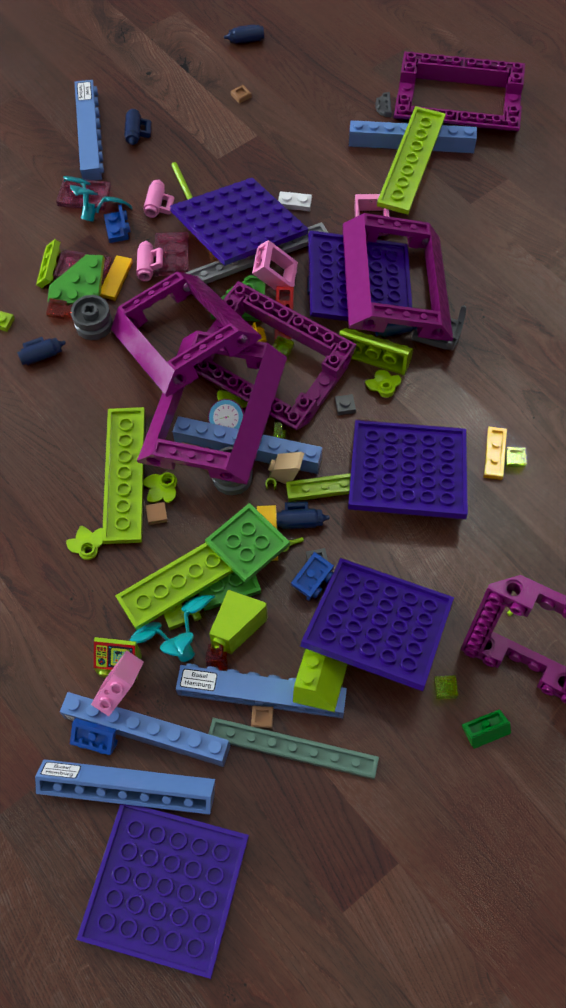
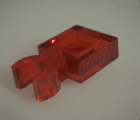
[46,298,73,319]
[206,644,228,670]

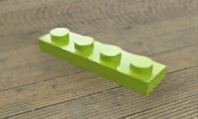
[286,473,351,502]

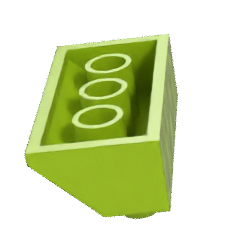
[339,328,413,376]
[293,649,348,712]

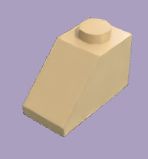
[268,452,304,484]

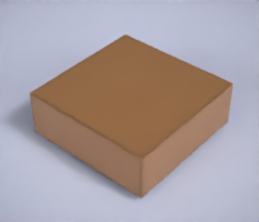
[231,85,252,104]
[146,502,168,525]
[251,706,274,729]

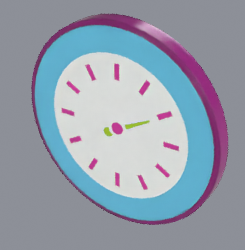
[208,399,244,429]

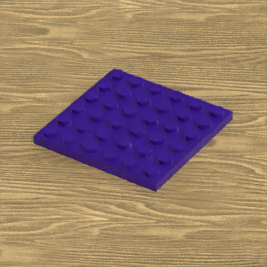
[170,177,308,266]
[308,230,412,321]
[348,420,468,519]
[300,558,454,691]
[76,804,249,979]

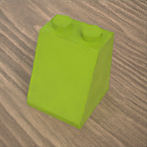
[209,590,268,654]

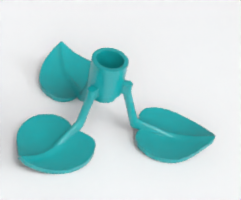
[63,176,133,222]
[129,595,215,662]

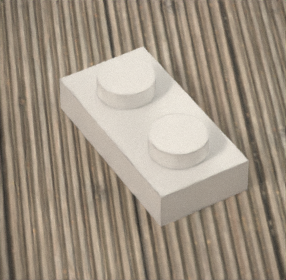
[278,191,312,211]

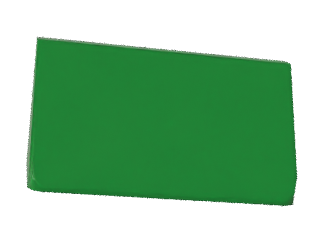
[462,709,511,749]

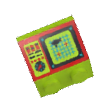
[94,637,142,679]

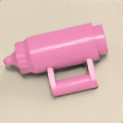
[143,180,175,218]
[136,241,163,281]

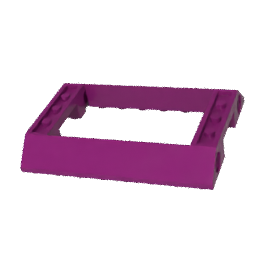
[394,51,525,132]
[343,213,453,341]
[111,271,262,397]
[194,281,356,431]
[137,331,287,485]
[460,575,566,704]

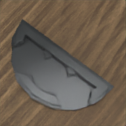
[375,92,392,118]

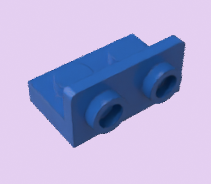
[104,205,131,243]
[291,552,334,601]
[70,718,118,755]

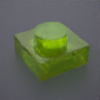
[273,336,294,358]
[273,422,286,439]
[505,447,527,467]
[434,675,458,699]

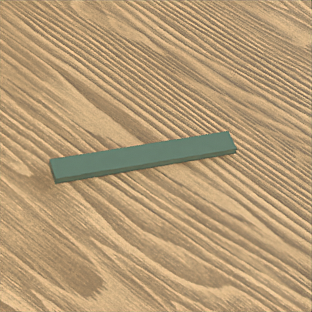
[208,717,379,780]

